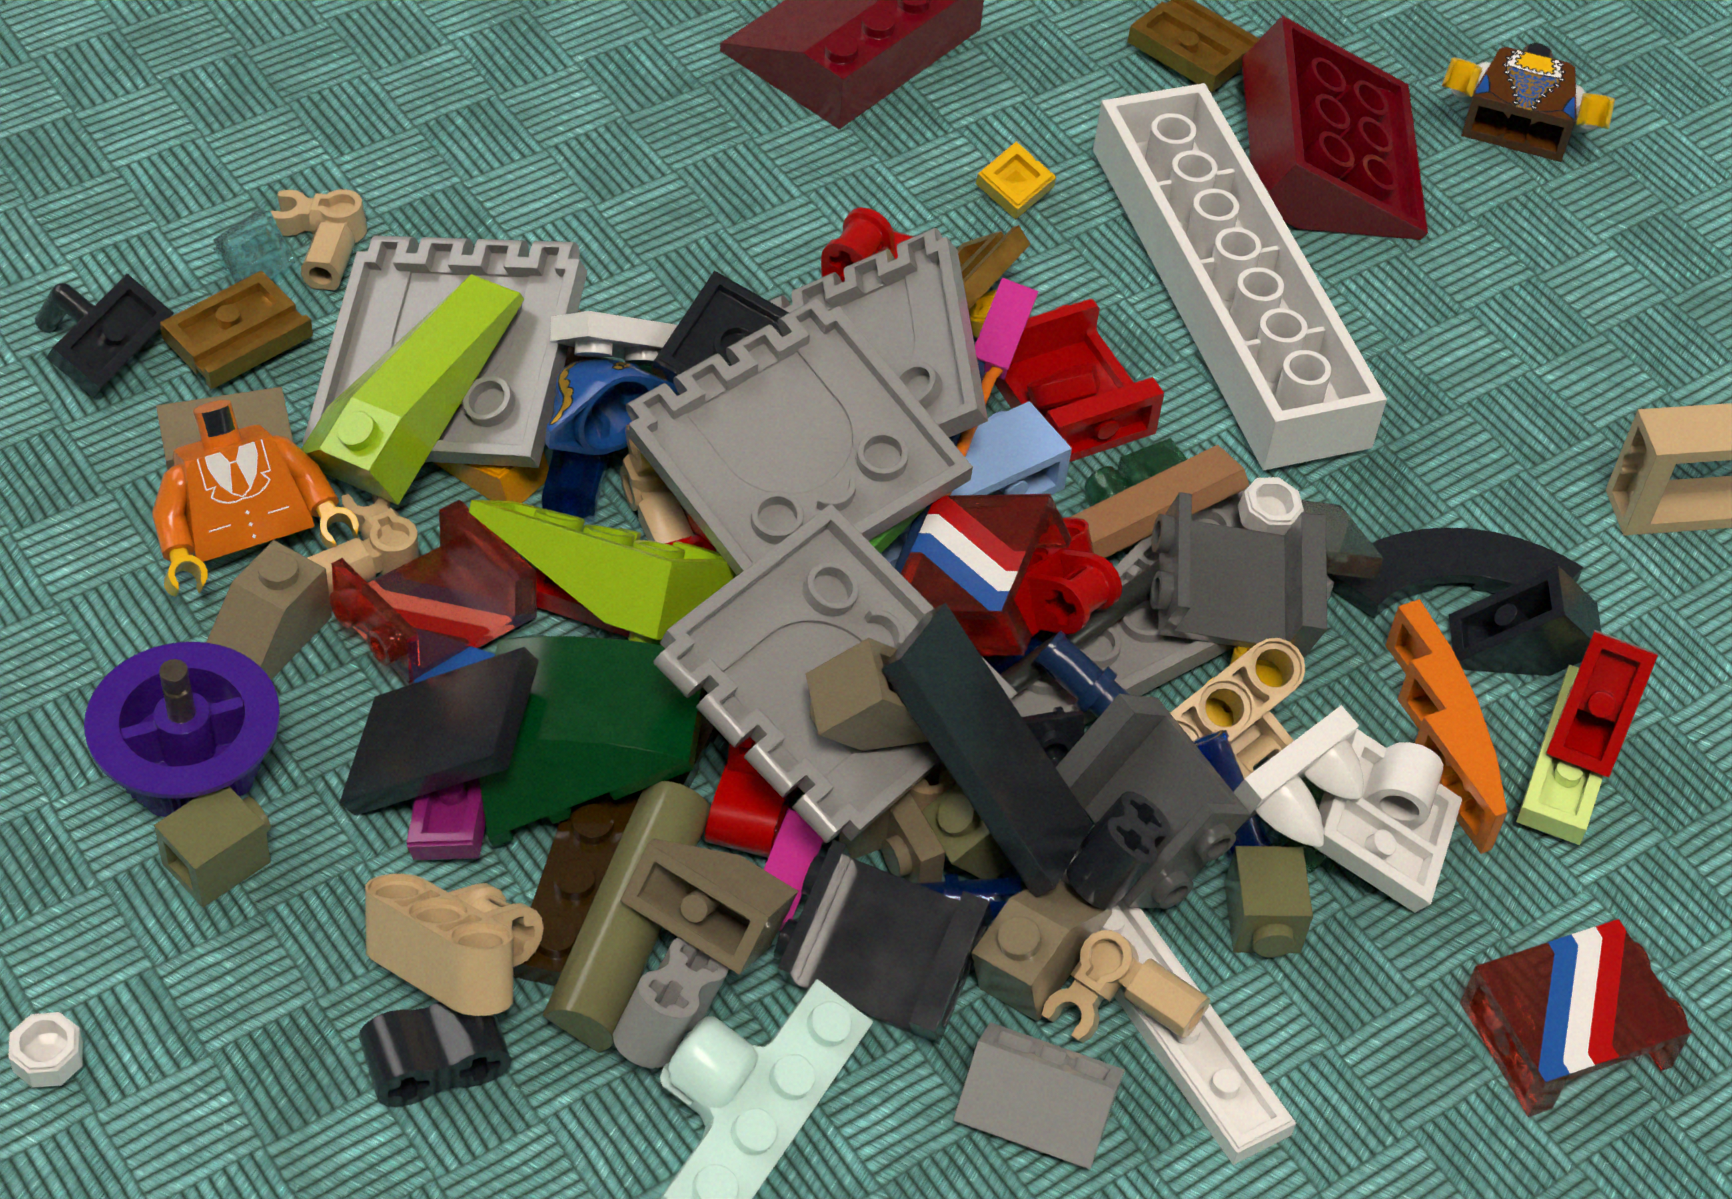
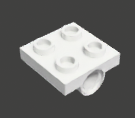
[1313,729,1463,913]

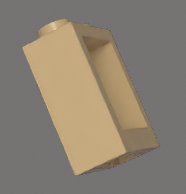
[1606,403,1732,536]

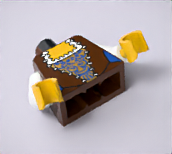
[1441,43,1615,162]

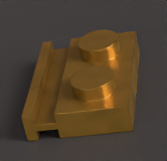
[1127,0,1260,92]
[957,225,1031,310]
[160,270,313,390]

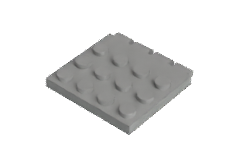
[770,228,988,437]
[302,236,588,468]
[626,299,973,576]
[653,504,1017,843]

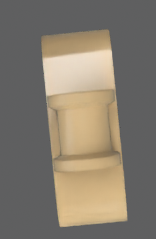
[1170,638,1305,792]
[365,873,544,1016]

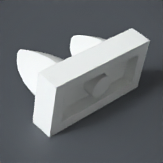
[1233,705,1364,848]

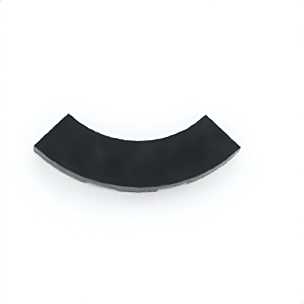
[1327,527,1583,618]

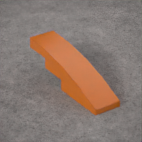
[1385,599,1507,854]

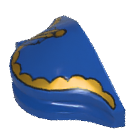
[545,358,680,455]

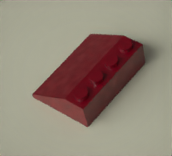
[720,0,984,130]
[1242,15,1428,240]

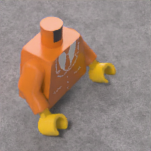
[152,400,359,597]

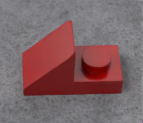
[1546,630,1658,778]

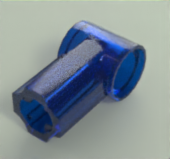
[541,449,613,519]

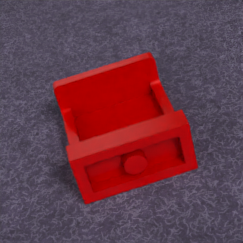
[994,299,1165,462]

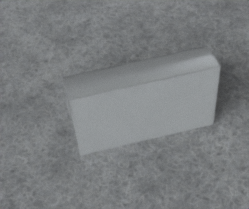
[953,1022,1125,1169]

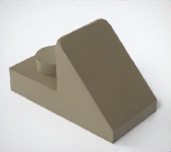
[839,791,946,891]

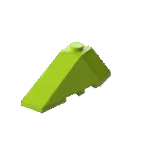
[301,274,524,505]
[469,500,737,645]

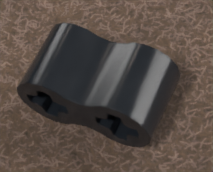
[1066,791,1170,910]
[359,1002,511,1107]

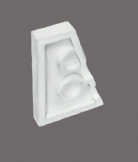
[550,311,677,366]

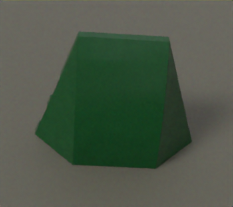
[479,634,707,847]

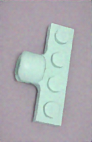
[659,979,873,1199]

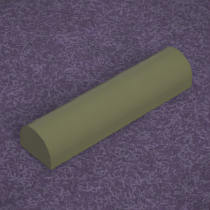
[542,781,710,1053]

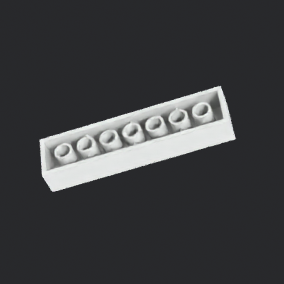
[1093,83,1387,470]

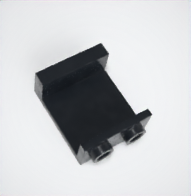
[774,839,993,1045]

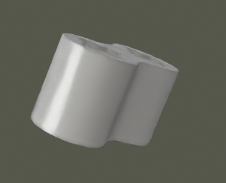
[613,937,729,1068]

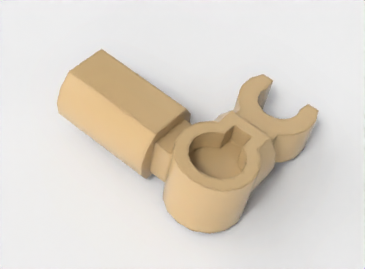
[269,189,367,290]
[620,424,694,543]
[308,494,420,598]
[1042,930,1210,1043]

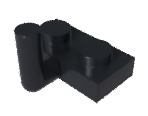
[35,273,174,398]

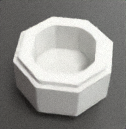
[1237,477,1304,535]
[9,1012,83,1088]

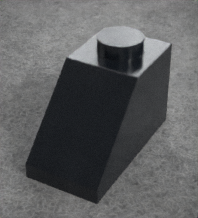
[1449,565,1602,676]

